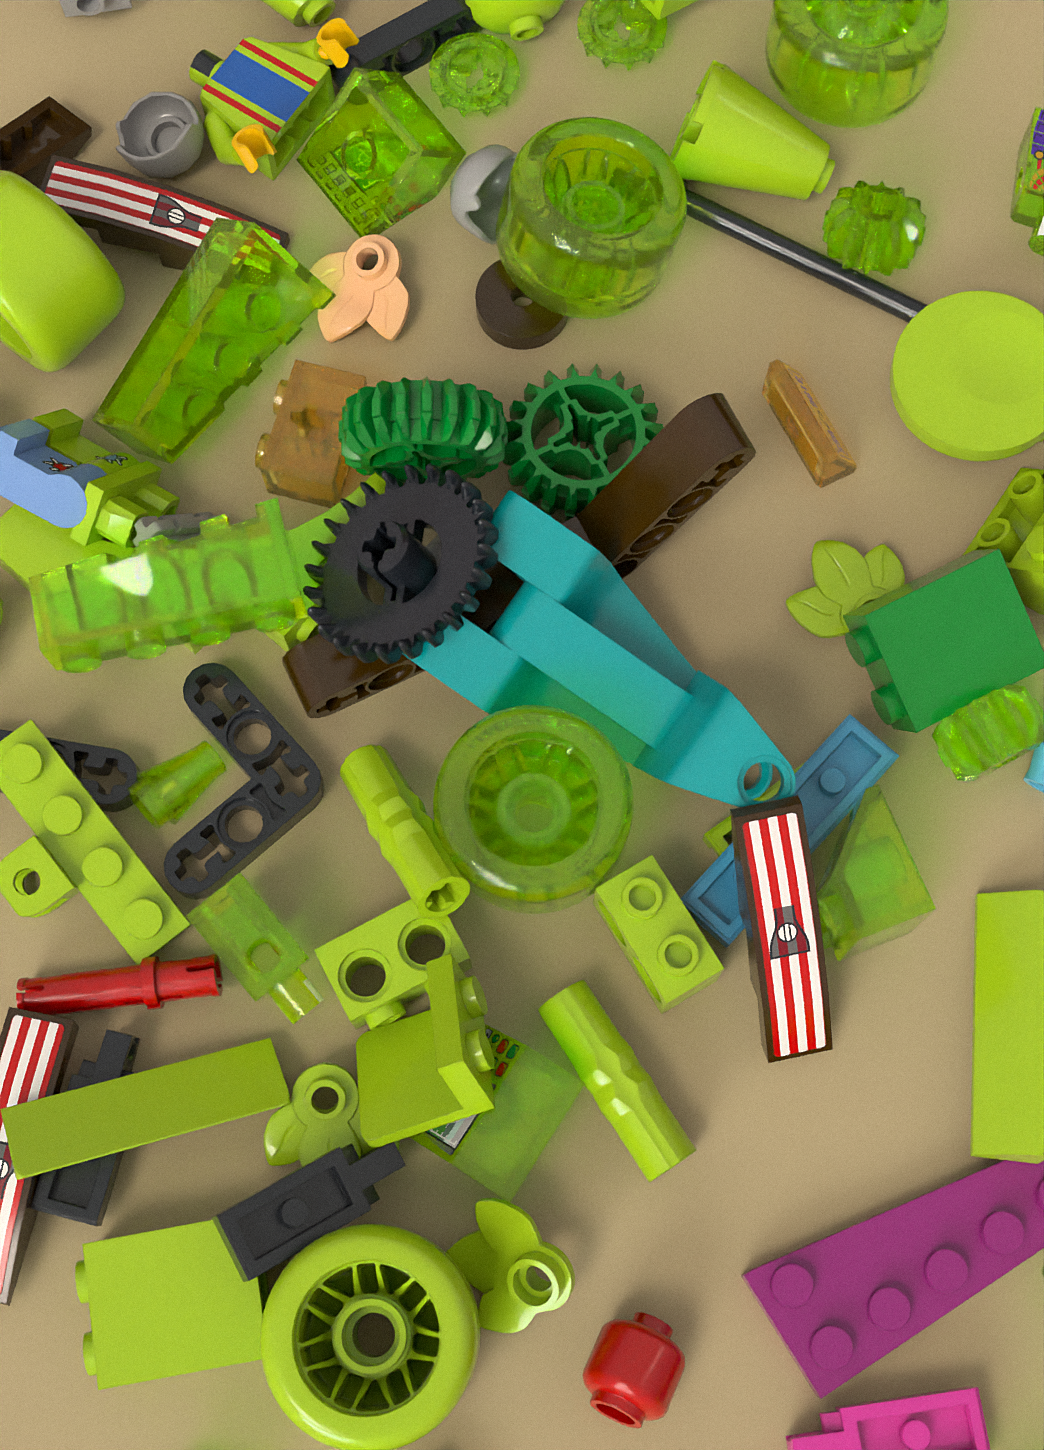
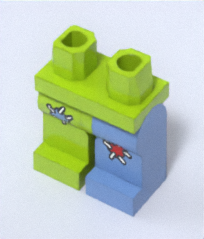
[0,408,180,549]

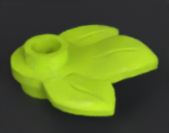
[785,540,905,638]
[264,1062,400,1166]
[446,1198,575,1333]

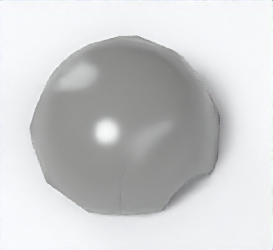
[116,92,204,178]
[450,144,533,245]

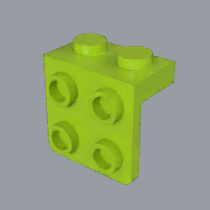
[356,954,495,1147]

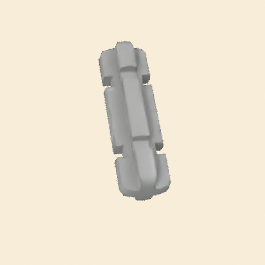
[133,512,229,554]

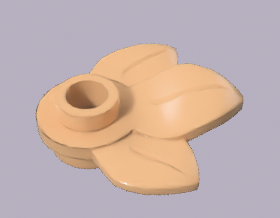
[303,234,410,343]

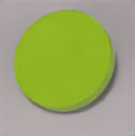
[890,291,1044,461]

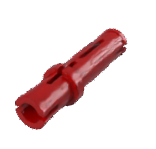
[16,953,223,1016]

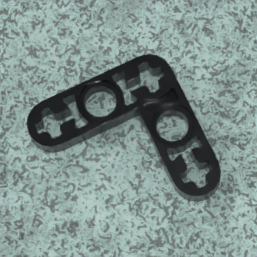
[164,663,325,900]

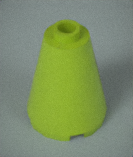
[666,60,836,201]

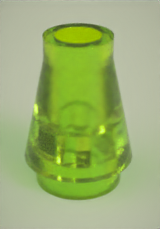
[127,741,227,829]

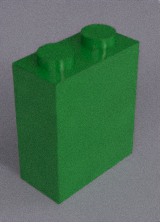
[843,549,1044,733]

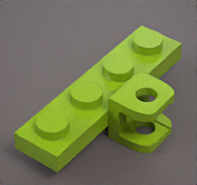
[0,719,192,965]

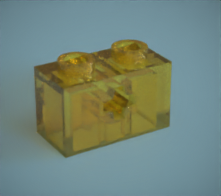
[255,359,367,508]

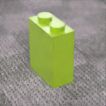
[75,1220,270,1390]

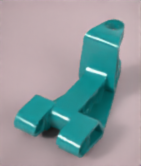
[402,490,796,807]

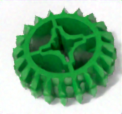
[502,363,664,522]
[338,376,508,484]

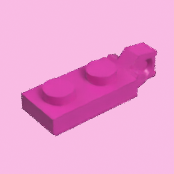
[785,1386,991,1450]

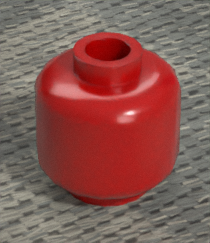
[582,1312,685,1429]

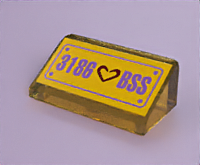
[762,359,857,488]

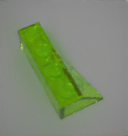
[92,217,336,464]
[28,497,308,673]

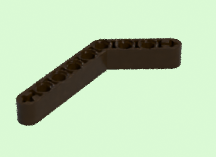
[282,393,756,718]

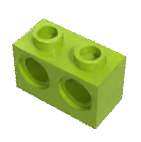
[593,855,724,1014]
[314,899,472,1031]

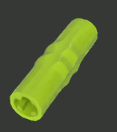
[340,744,470,918]
[538,980,697,1183]

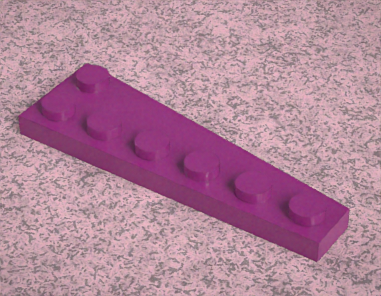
[741,1160,1044,1399]

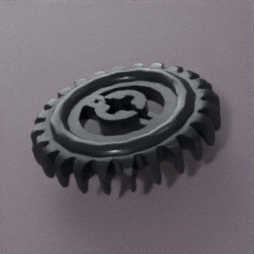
[303,463,499,664]

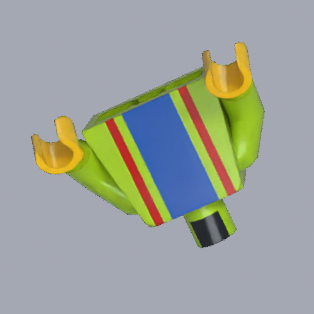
[189,18,360,181]

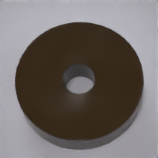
[475,254,570,350]

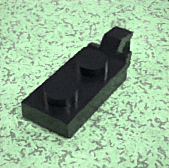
[31,1029,140,1226]
[211,1142,406,1282]

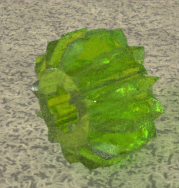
[822,180,926,276]
[932,684,1044,781]

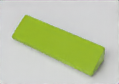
[970,890,1044,1164]
[0,1038,291,1180]

